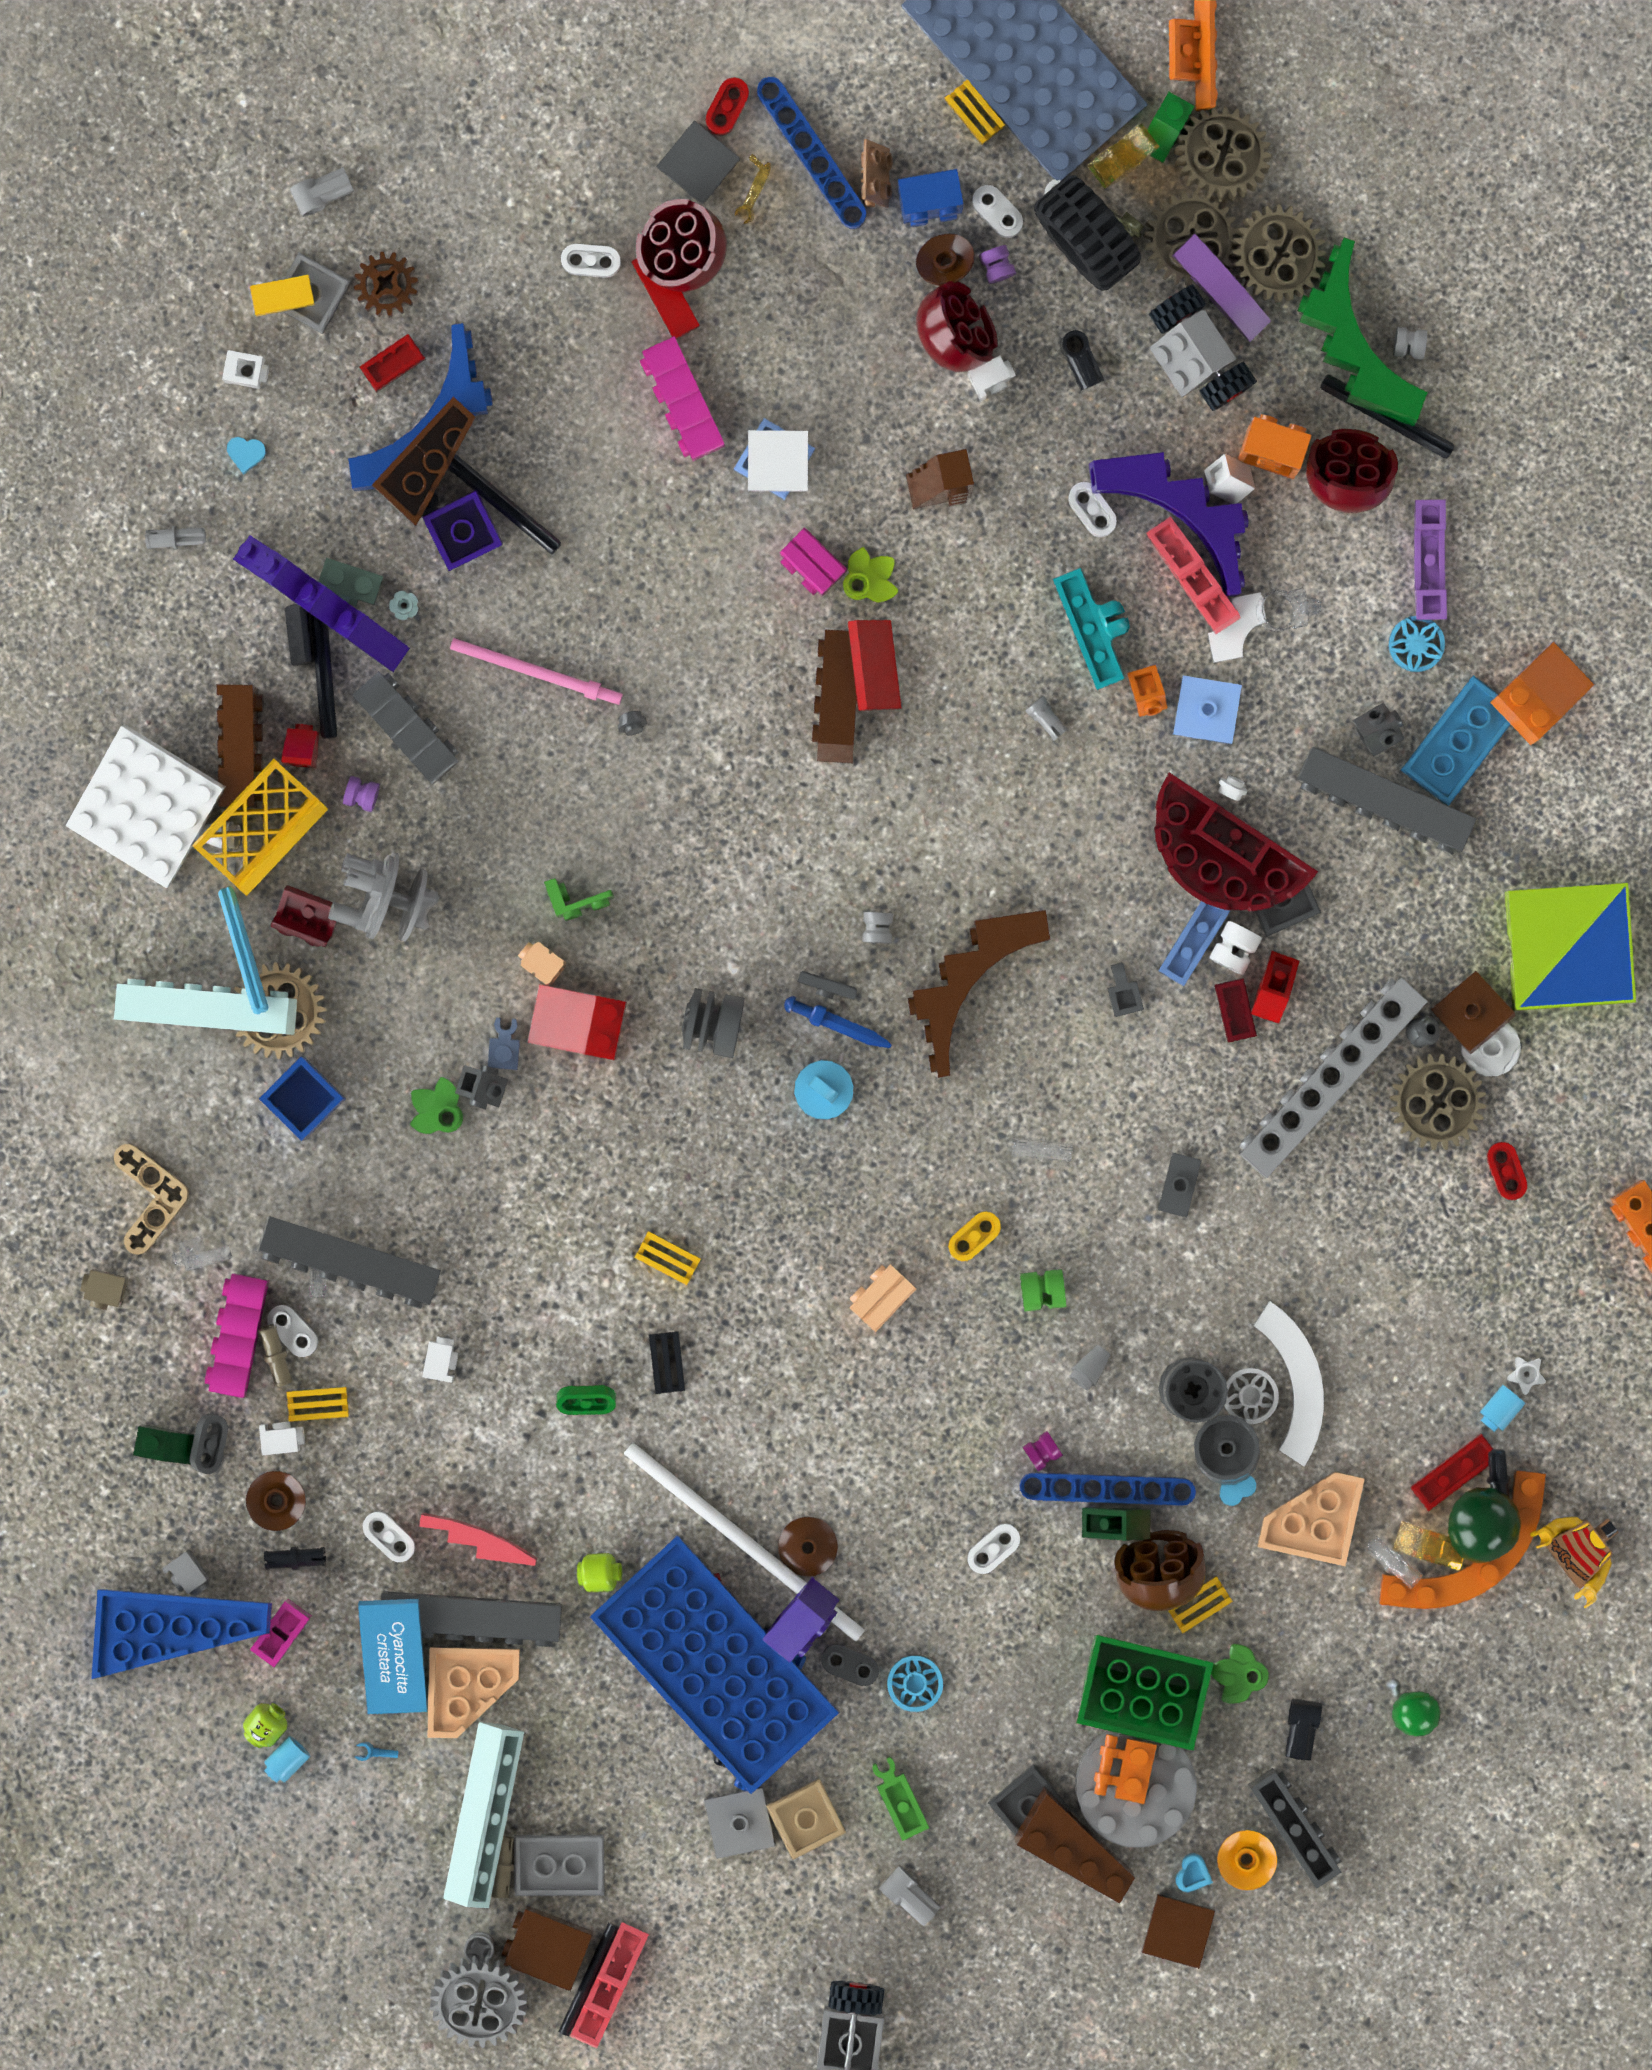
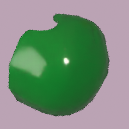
[1392,1691,1441,1737]

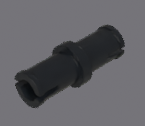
[264,1546,326,1571]

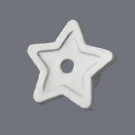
[1507,1357,1546,1395]

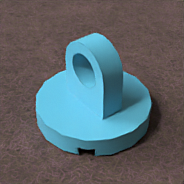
[794,1060,854,1120]

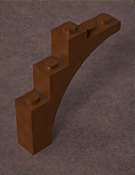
[908,910,1050,1078]

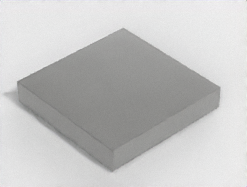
[282,252,352,334]

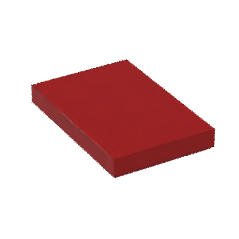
[848,620,902,711]

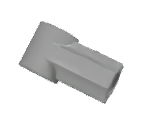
[290,167,354,217]
[879,1866,941,1926]

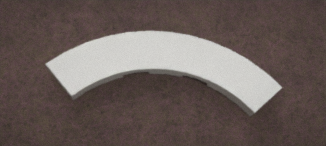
[1253,1301,1324,1466]

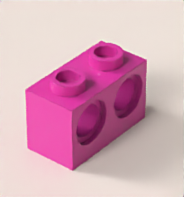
[250,1599,312,1667]

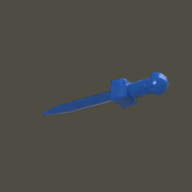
[784,996,892,1048]

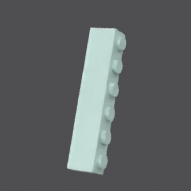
[114,979,297,1035]
[443,1722,524,1908]

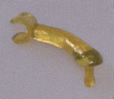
[735,154,771,224]

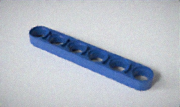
[757,77,866,229]
[1019,1472,1196,1506]

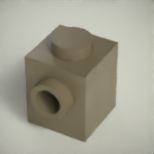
[80,1269,129,1310]

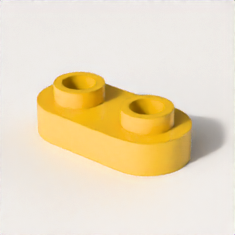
[948,1211,1001,1261]

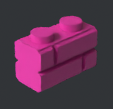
[780,527,847,596]

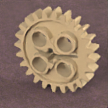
[234,962,327,1059]

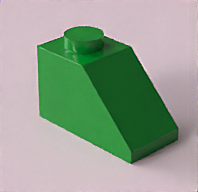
[1137,92,1195,163]

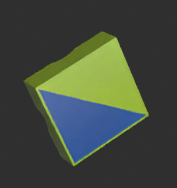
[1505,883,1636,1011]

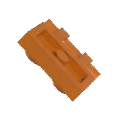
[1094,1734,1157,1804]

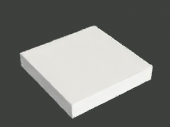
[748,430,808,492]

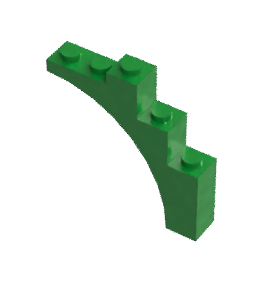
[1297,237,1428,426]

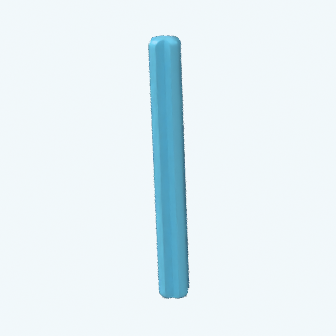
[218,887,269,1015]

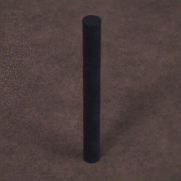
[558,1922,619,2037]

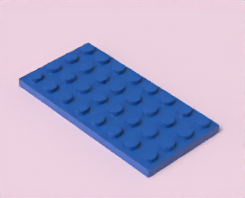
[590,1535,840,1794]

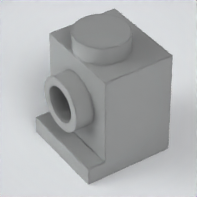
[162,1550,210,1597]

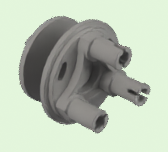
[328,852,439,942]

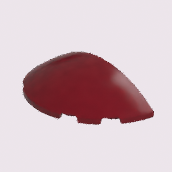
[1154,772,1318,912]

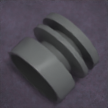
[682,988,745,1058]
[1158,1357,1228,1423]

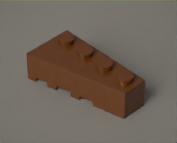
[216,684,264,808]

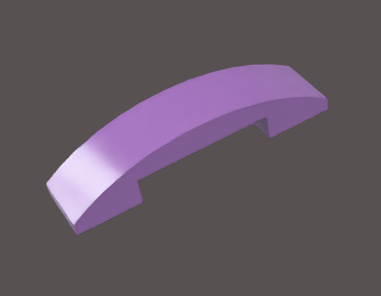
[1414,499,1447,620]

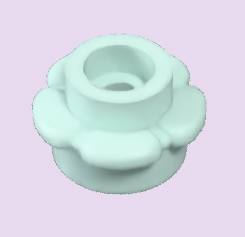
[389,591,418,620]

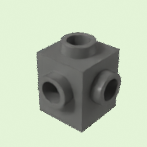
[1352,703,1404,757]
[455,1065,508,1110]

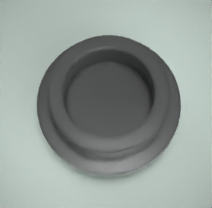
[617,711,647,736]

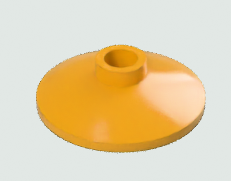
[1217,1830,1277,1890]

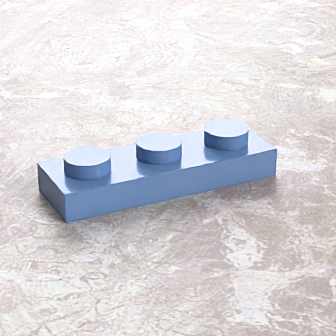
[1158,901,1230,986]

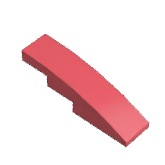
[1146,516,1241,634]
[419,1513,537,1566]
[570,1922,649,2048]

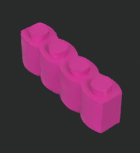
[639,336,725,461]
[205,1273,269,1398]

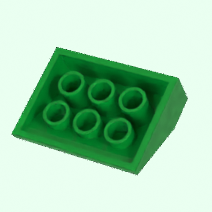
[1076,1635,1214,1751]

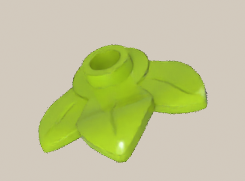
[843,547,898,603]

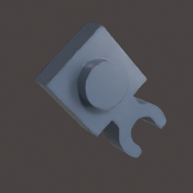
[488,1018,520,1070]

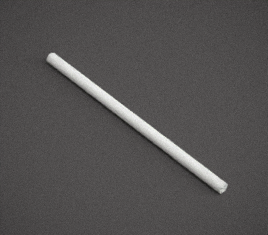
[624,1442,865,1641]

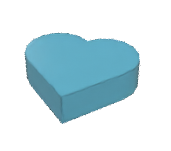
[227,437,266,475]
[1219,1476,1256,1506]
[1175,1853,1213,1892]

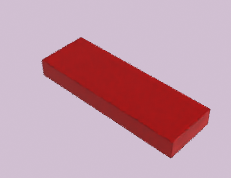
[631,247,700,340]
[1410,1433,1493,1512]

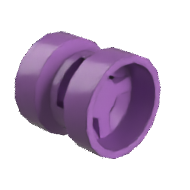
[979,245,1016,284]
[343,776,380,812]

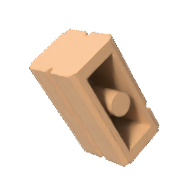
[518,942,566,986]
[849,1264,917,1332]

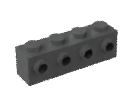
[1248,1768,1342,1889]

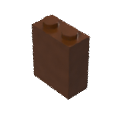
[501,1905,594,1992]

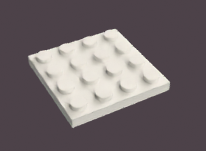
[66,724,226,888]

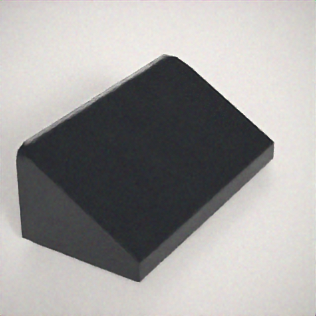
[285,604,314,666]

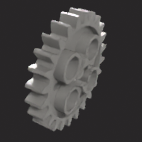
[430,1956,528,2048]

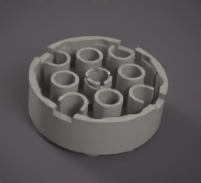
[1075,1731,1197,1848]

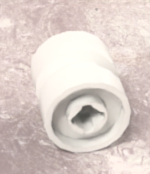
[1209,921,1262,975]

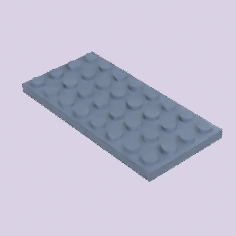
[901,0,1148,181]

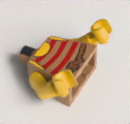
[1530,1517,1619,1608]

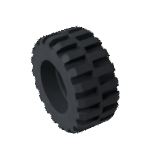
[1034,175,1141,291]

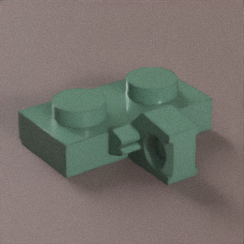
[318,558,384,607]

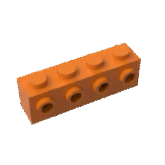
[1610,1180,1652,1273]

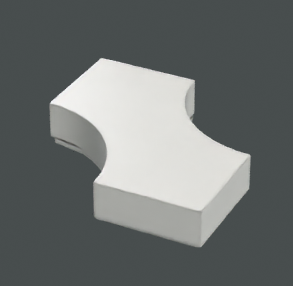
[1208,592,1267,663]

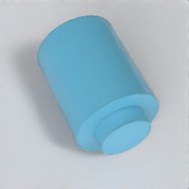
[1480,1385,1526,1432]
[264,1736,311,1783]

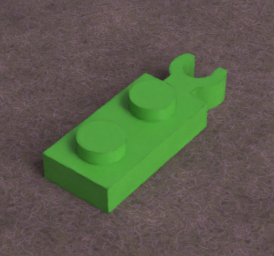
[872,1756,929,1841]

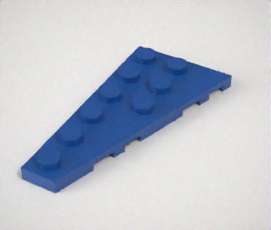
[91,1589,272,1679]

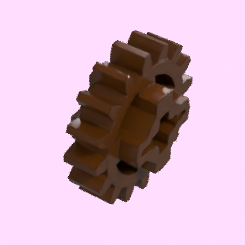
[354,252,419,318]

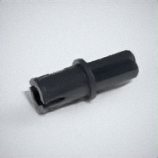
[1487,1449,1511,1497]

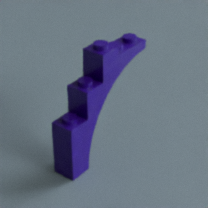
[1088,452,1249,597]
[233,535,410,672]

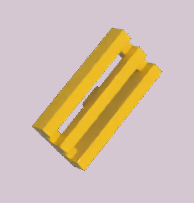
[944,79,1005,145]
[634,1231,701,1285]
[286,1387,349,1422]
[1168,1576,1233,1634]

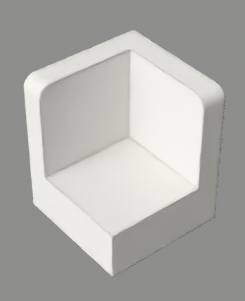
[1204,454,1255,504]

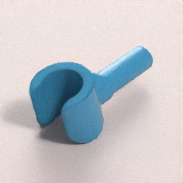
[355,1742,399,1761]

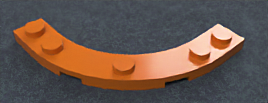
[1379,1470,1546,1609]

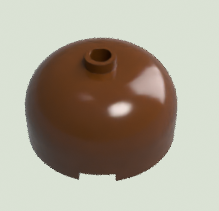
[1114,1530,1206,1611]

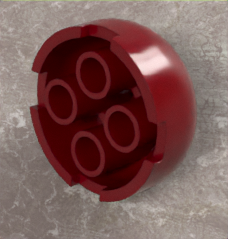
[636,199,727,292]
[916,281,998,372]
[1306,429,1398,513]

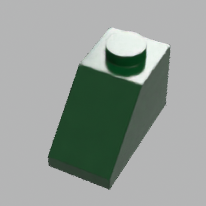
[133,1424,195,1465]
[1082,1507,1151,1541]

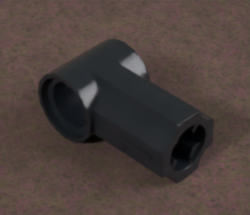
[1060,330,1104,391]
[1285,1698,1322,1761]

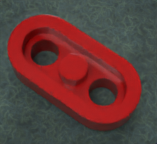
[706,77,749,136]
[1486,1142,1527,1200]

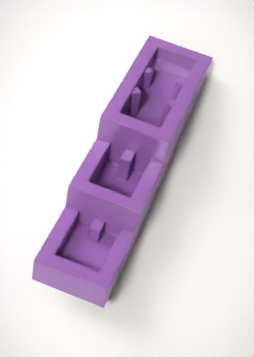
[1172,234,1271,342]

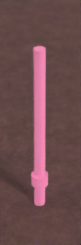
[450,638,623,705]

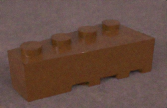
[371,396,475,526]
[906,449,974,509]
[812,629,857,764]
[1014,1787,1135,1904]

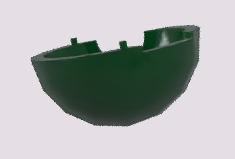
[1448,1487,1521,1563]

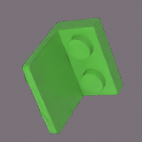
[544,878,614,921]

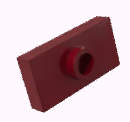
[1214,978,1257,1043]

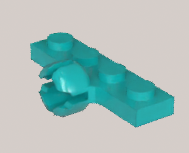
[1053,568,1130,690]

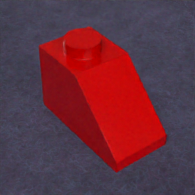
[281,724,320,769]
[1251,951,1300,1024]

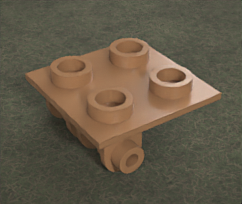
[861,139,893,208]

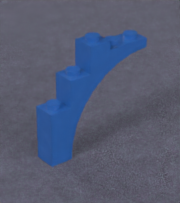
[348,323,493,492]

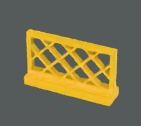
[192,759,328,896]

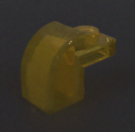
[1087,123,1160,189]
[1393,1521,1464,1570]

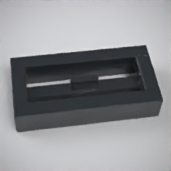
[649,1331,685,1394]

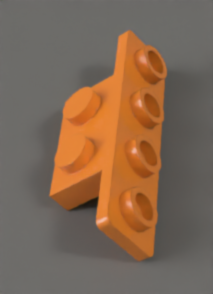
[1169,0,1218,111]

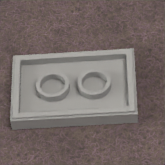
[514,1834,605,1896]

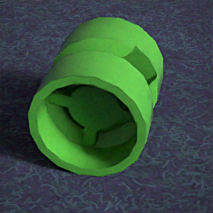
[1020,1269,1066,1312]

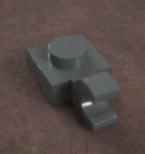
[1107,962,1144,1017]

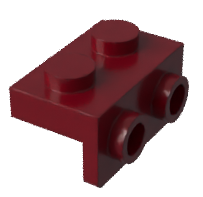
[270,885,337,947]

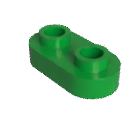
[556,1385,616,1415]

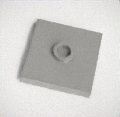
[704,1787,775,1859]

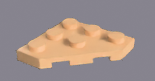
[1257,1472,1365,1567]
[427,1647,520,1738]

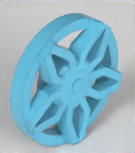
[1389,616,1445,672]
[887,1655,943,1712]

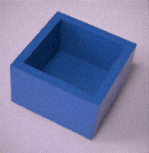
[897,169,963,227]
[259,1056,346,1141]

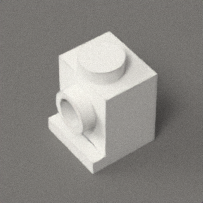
[222,350,269,389]
[967,356,1016,402]
[422,1336,458,1383]
[259,1422,305,1455]

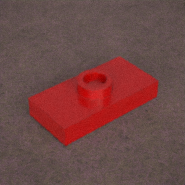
[359,334,426,393]

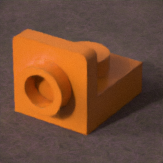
[1127,665,1168,717]

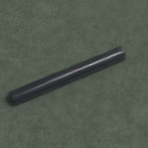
[1320,374,1454,459]
[448,454,561,554]
[311,614,337,739]

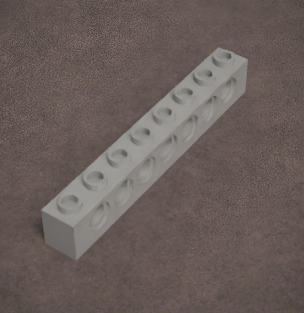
[1239,977,1428,1178]

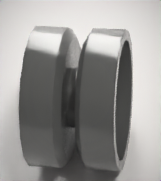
[1194,1415,1260,1485]

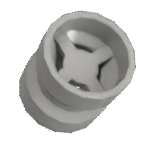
[1393,327,1427,360]
[862,912,893,944]
[464,1932,495,1963]

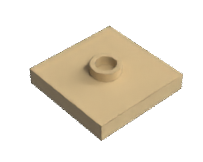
[765,1778,846,1860]

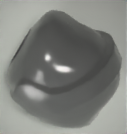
[1406,1016,1440,1048]

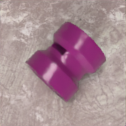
[1023,1431,1063,1472]

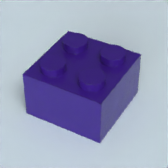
[422,490,503,571]
[762,1577,839,1662]

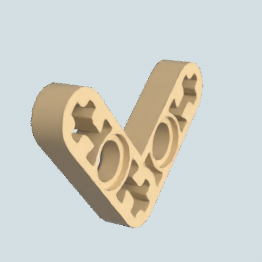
[114,1144,189,1255]

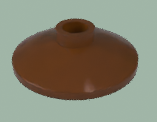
[916,233,975,286]
[246,1471,306,1531]
[778,1517,838,1577]

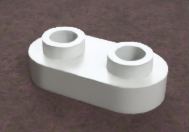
[972,185,1023,238]
[561,244,621,278]
[1068,482,1117,537]
[267,1305,318,1357]
[363,1511,415,1562]
[967,1524,1020,1574]

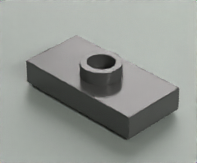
[797,971,857,1000]
[1158,1152,1202,1218]

